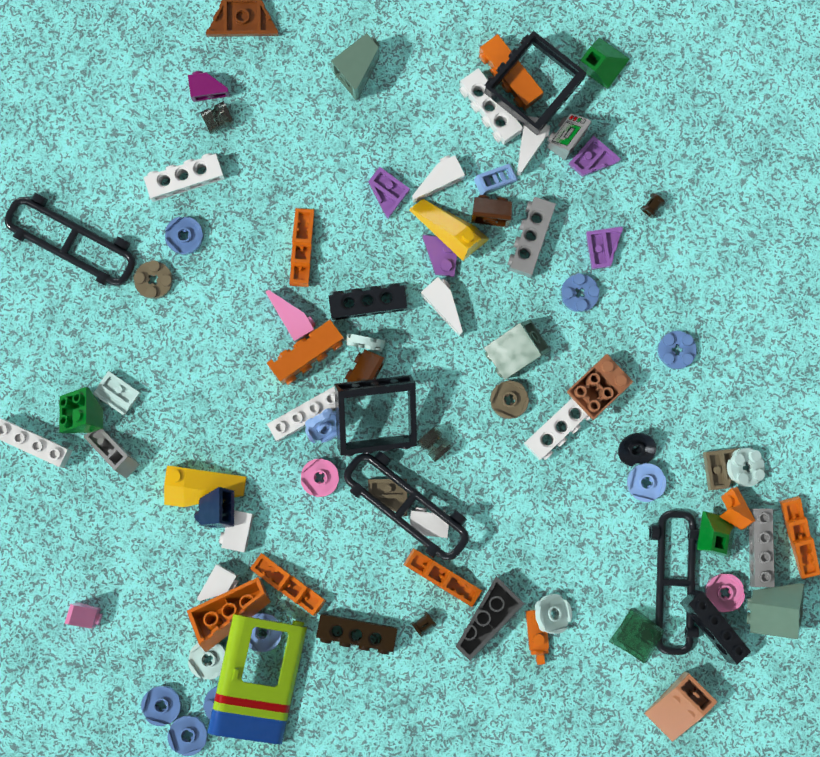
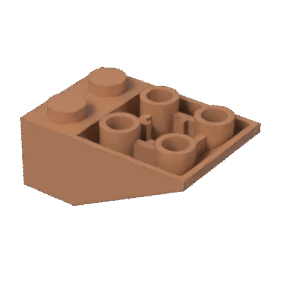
[567,354,633,420]
[644,671,717,742]

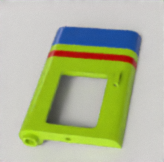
[207,614,307,745]

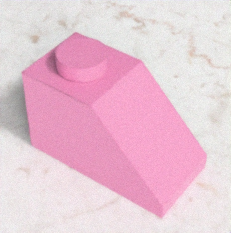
[65,602,102,629]

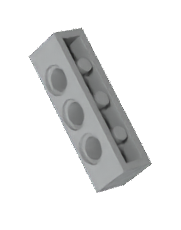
[507,197,556,278]
[749,509,775,587]

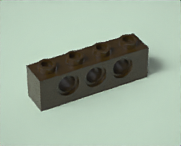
[316,613,398,655]

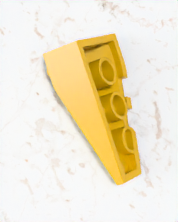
[409,199,489,261]
[164,466,246,507]

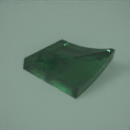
[609,608,664,663]

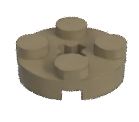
[133,260,172,299]
[490,380,529,419]

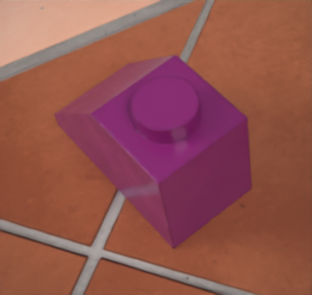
[188,71,230,102]

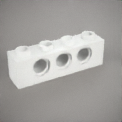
[459,68,523,145]
[143,153,225,202]
[267,387,345,442]
[523,398,590,460]
[0,418,72,468]

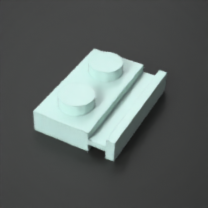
[93,371,141,416]

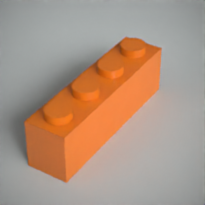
[479,34,544,111]

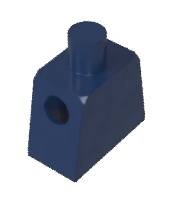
[194,487,234,529]

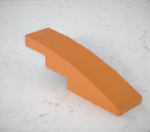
[289,208,314,287]
[780,496,820,579]
[403,548,482,607]
[250,553,326,616]

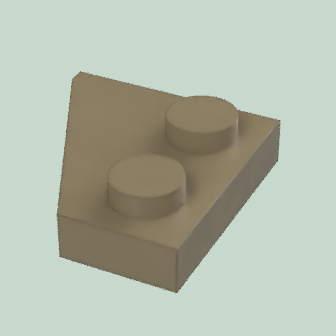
[703,448,740,491]
[368,479,407,516]

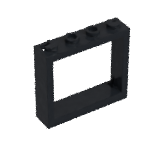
[484,30,587,135]
[334,375,417,456]

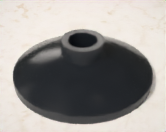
[618,433,656,466]

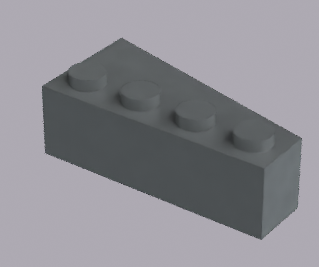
[456,576,525,661]

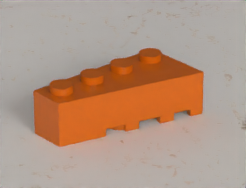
[267,320,344,385]
[187,577,271,652]

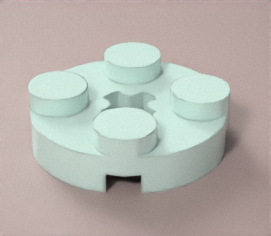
[346,334,385,352]
[727,448,765,487]
[535,594,572,634]
[188,643,226,680]

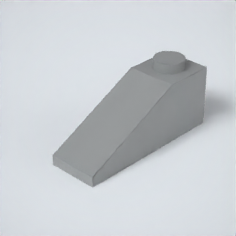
[84,429,140,479]

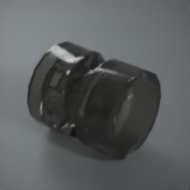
[200,101,234,134]
[417,426,453,462]

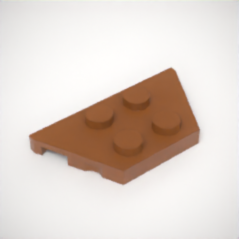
[206,0,279,37]

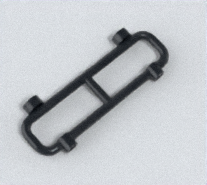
[4,192,135,286]
[344,451,469,560]
[646,510,700,655]

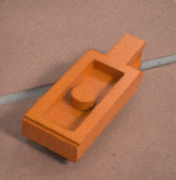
[525,610,549,665]

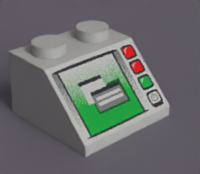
[547,114,592,160]

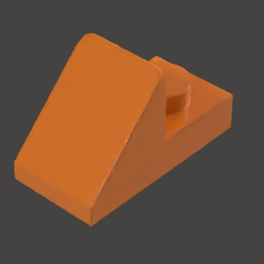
[720,487,755,530]

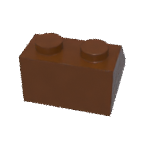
[471,195,512,227]
[345,349,385,382]

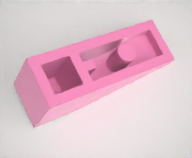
[266,290,316,343]

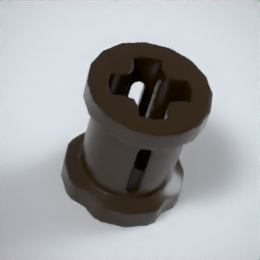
[640,193,666,218]
[411,612,437,637]

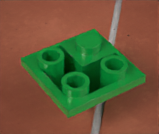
[578,37,630,89]
[59,387,103,433]
[697,511,735,557]

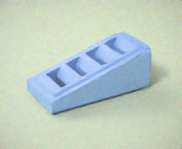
[474,163,518,195]

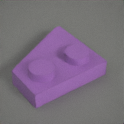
[568,135,621,177]
[368,167,410,219]
[585,227,623,270]
[423,235,457,277]

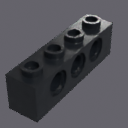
[328,283,408,321]
[680,590,751,665]

